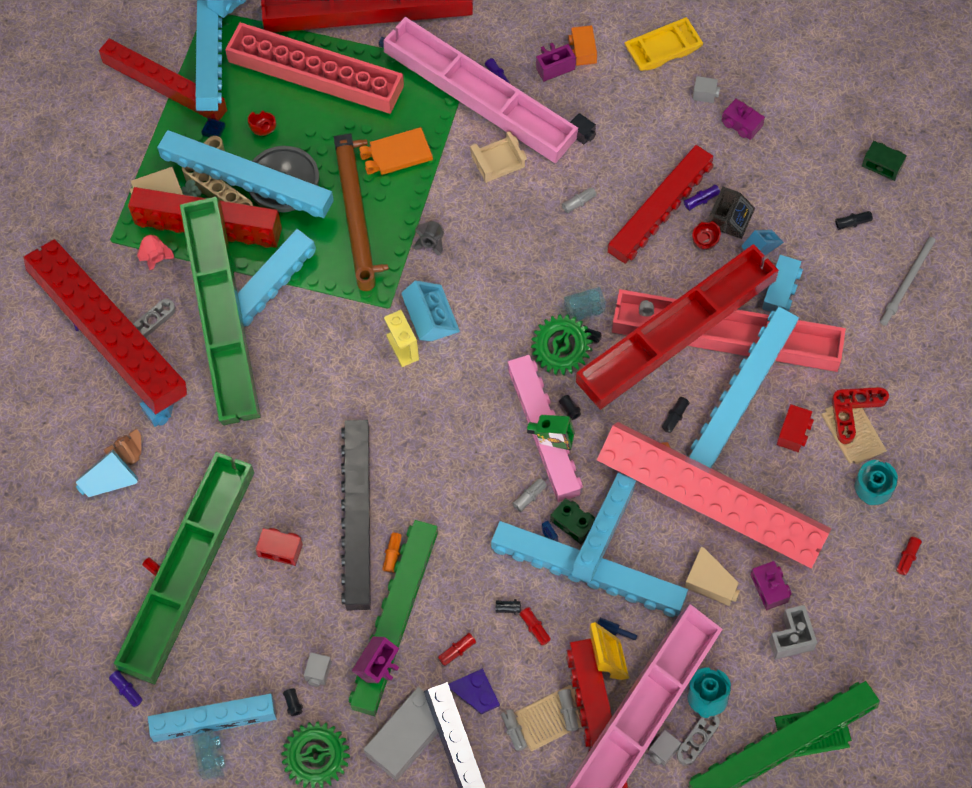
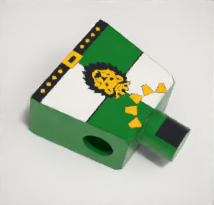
[527,415,575,450]

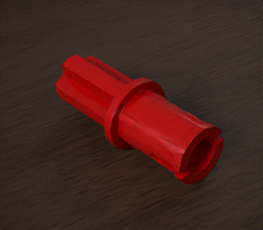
[896,537,922,575]
[519,607,551,645]
[438,633,476,666]

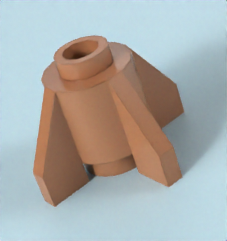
[104,428,141,465]

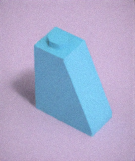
[76,449,139,497]

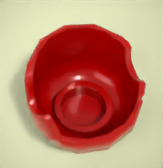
[247,110,276,136]
[692,221,721,250]

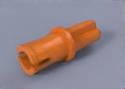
[382,532,402,573]

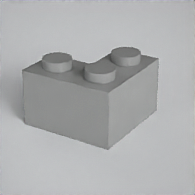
[769,605,817,660]

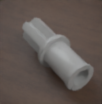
[561,188,597,214]
[512,479,547,512]
[558,689,578,731]
[501,709,527,751]

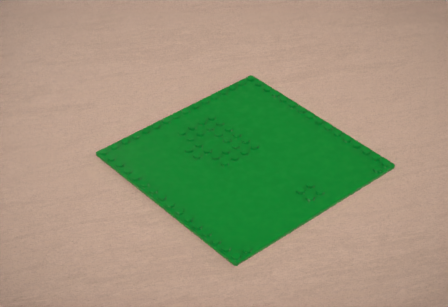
[110,14,460,309]

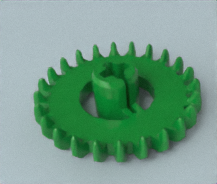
[531,314,593,376]
[281,721,350,788]

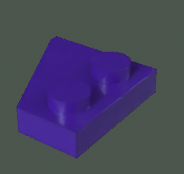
[448,668,500,714]

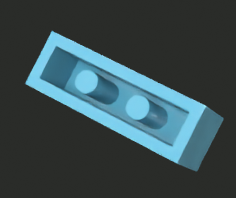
[762,255,803,312]

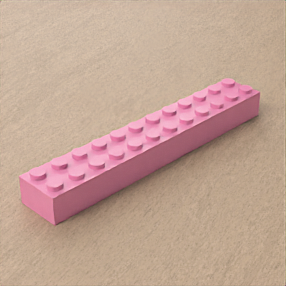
[384,17,578,164]
[566,604,723,788]

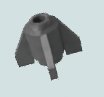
[413,221,445,256]

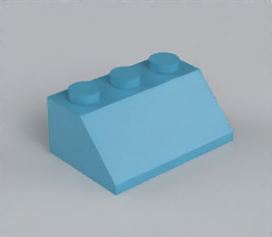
[401,280,460,341]

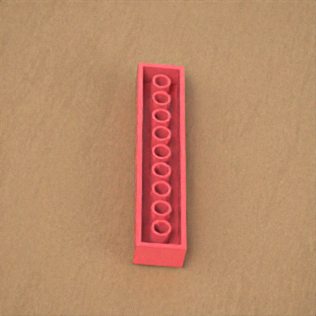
[225,22,404,114]

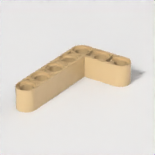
[182,136,253,206]

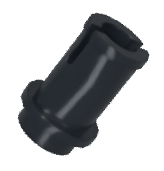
[559,395,581,420]
[496,599,521,615]
[283,688,303,716]

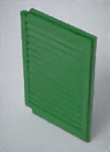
[774,710,852,758]

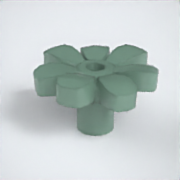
[181,180,201,197]

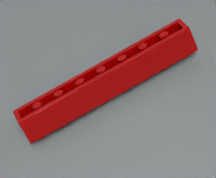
[99,38,227,123]
[608,145,714,264]

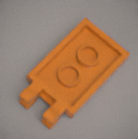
[359,127,433,175]

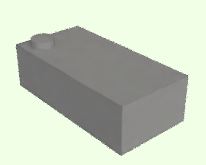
[363,687,438,782]

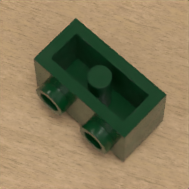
[862,140,907,181]
[550,498,595,545]

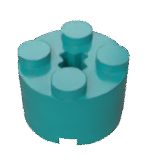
[854,460,898,505]
[687,667,731,718]

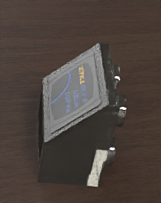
[708,186,755,239]

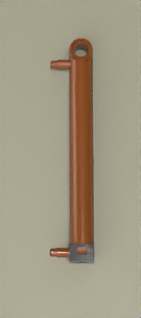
[334,133,389,291]

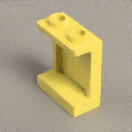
[384,310,419,367]

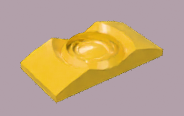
[624,17,703,71]
[589,622,629,680]

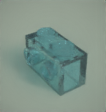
[564,287,606,321]
[192,730,226,781]

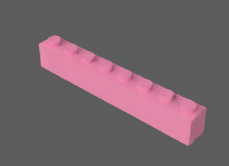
[508,355,583,502]

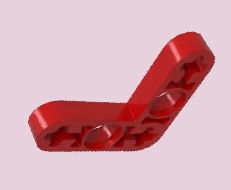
[832,387,889,444]

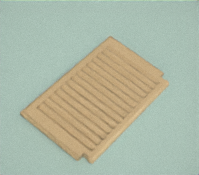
[821,396,887,464]
[515,685,581,751]

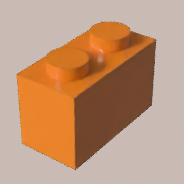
[568,25,597,66]

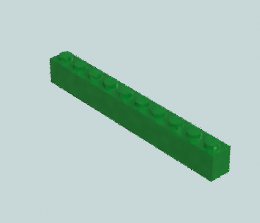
[349,520,438,717]
[688,681,880,788]

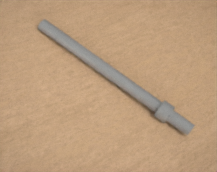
[880,237,936,326]

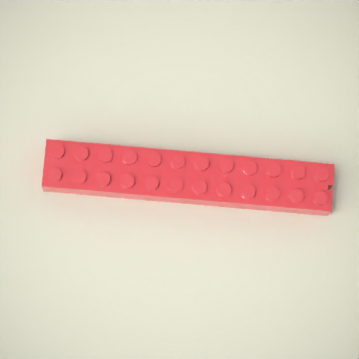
[612,289,846,372]
[597,422,832,569]

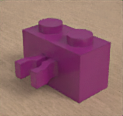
[536,43,576,82]
[722,98,765,140]
[750,561,792,610]
[352,636,399,683]

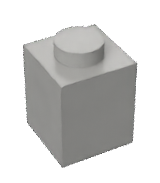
[693,76,720,103]
[304,652,332,687]
[648,730,681,767]

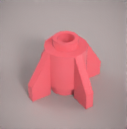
[137,235,174,270]

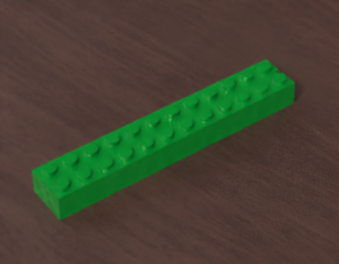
[180,197,261,426]
[114,452,255,685]

